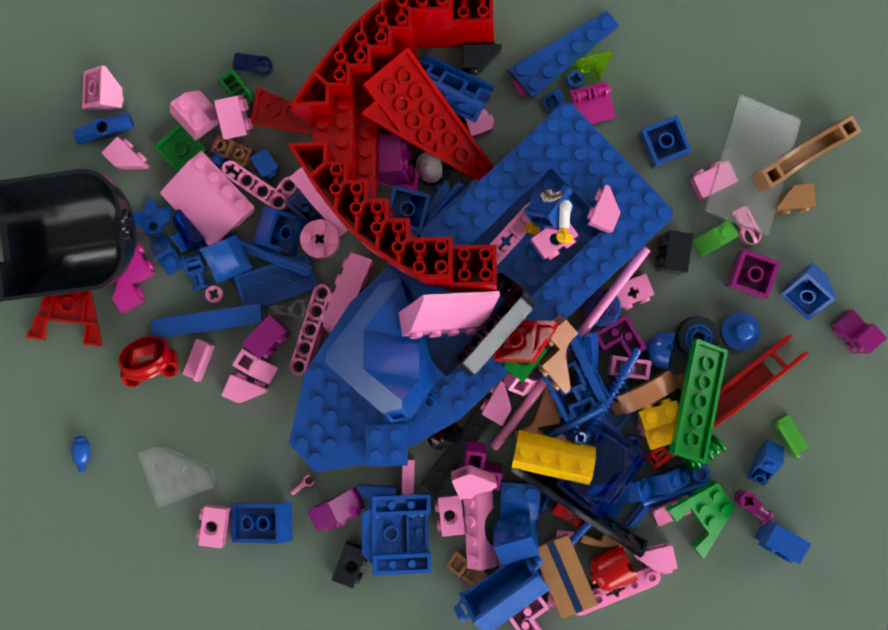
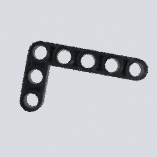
[454,273,536,376]

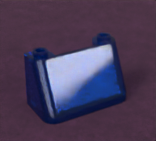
[556,423,647,519]

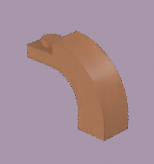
[610,370,678,416]

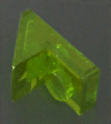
[574,50,614,81]

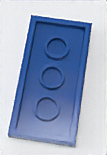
[233,252,318,307]

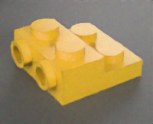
[637,398,679,450]

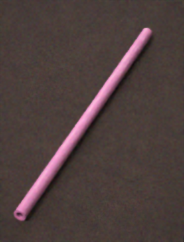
[490,246,650,451]

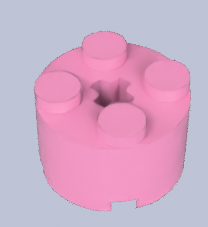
[300,219,341,260]

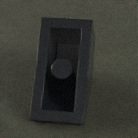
[463,44,502,75]

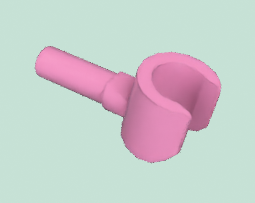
[290,475,315,495]

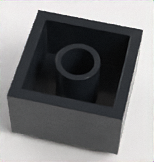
[655,230,693,275]

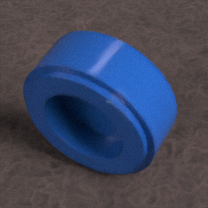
[690,464,710,483]

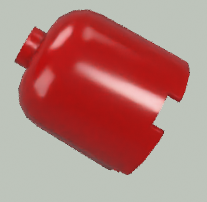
[589,545,638,591]

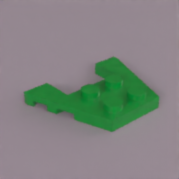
[665,480,735,559]

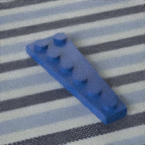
[508,11,619,99]

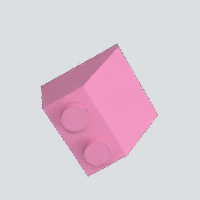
[170,90,219,141]

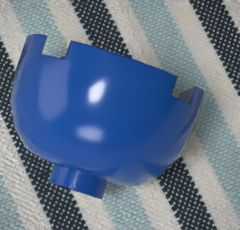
[644,332,676,371]

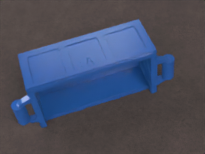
[453,555,550,630]

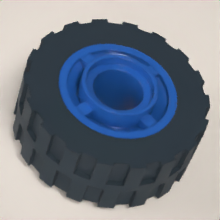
[676,316,720,356]

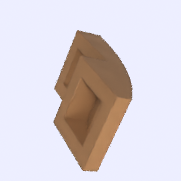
[579,532,620,547]
[445,551,489,587]

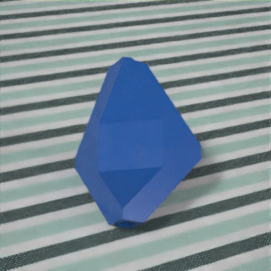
[326,278,436,423]

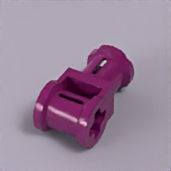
[734,490,774,525]

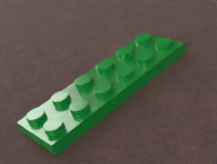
[669,339,728,464]

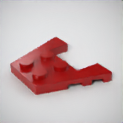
[26,291,103,346]

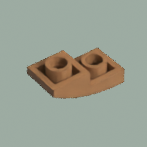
[210,134,255,169]

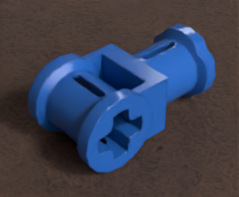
[181,251,209,291]

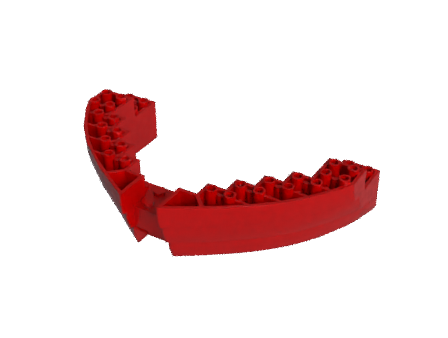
[288,0,498,293]

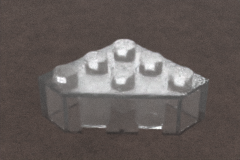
[138,445,217,508]

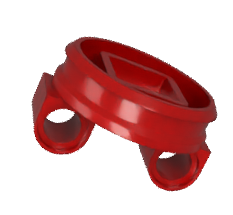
[118,336,179,387]

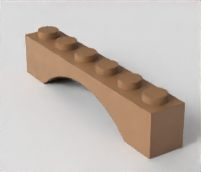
[751,115,862,192]

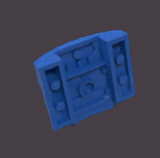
[361,493,431,576]

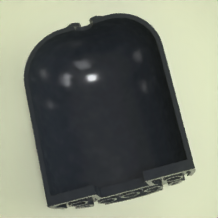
[0,169,137,302]

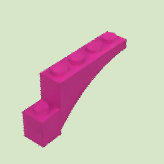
[111,241,156,313]

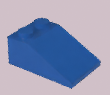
[499,480,540,528]
[231,502,293,544]

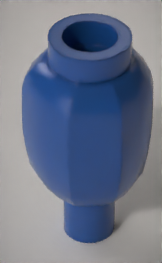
[71,436,91,472]

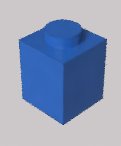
[250,148,281,180]

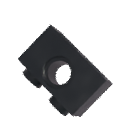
[332,541,368,588]

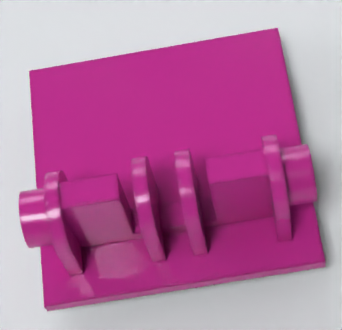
[570,81,616,124]

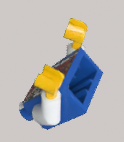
[523,185,574,244]

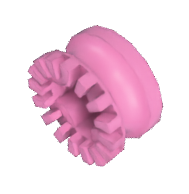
[205,286,224,303]

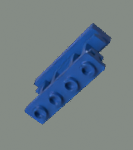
[420,53,495,123]
[537,329,611,422]

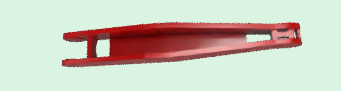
[645,334,809,471]

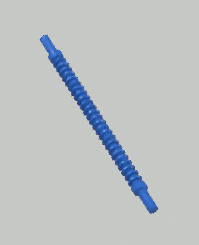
[539,347,642,514]

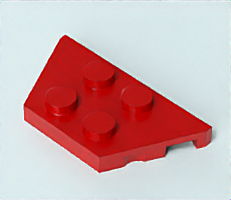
[492,321,558,363]

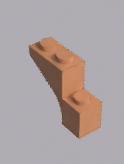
[537,315,578,394]
[514,386,561,443]

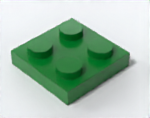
[153,124,208,173]

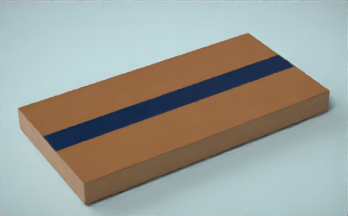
[539,533,598,619]

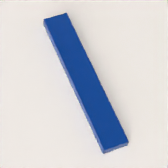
[151,304,264,338]

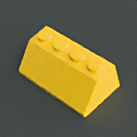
[511,430,596,485]

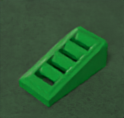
[217,68,255,105]

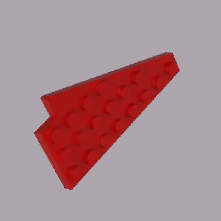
[359,47,494,182]

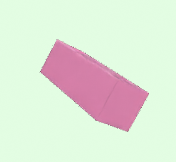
[402,459,415,494]

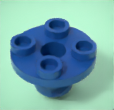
[583,288,621,327]
[720,312,760,350]

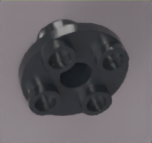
[427,423,463,450]

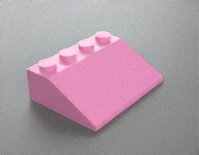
[160,150,255,246]
[398,291,500,339]

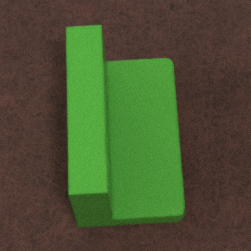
[770,414,809,458]

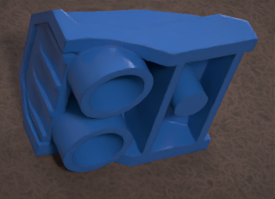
[199,234,253,283]

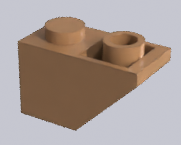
[772,183,816,215]

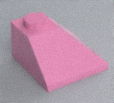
[82,65,124,110]

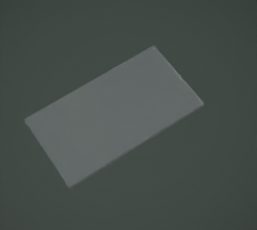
[705,94,801,236]

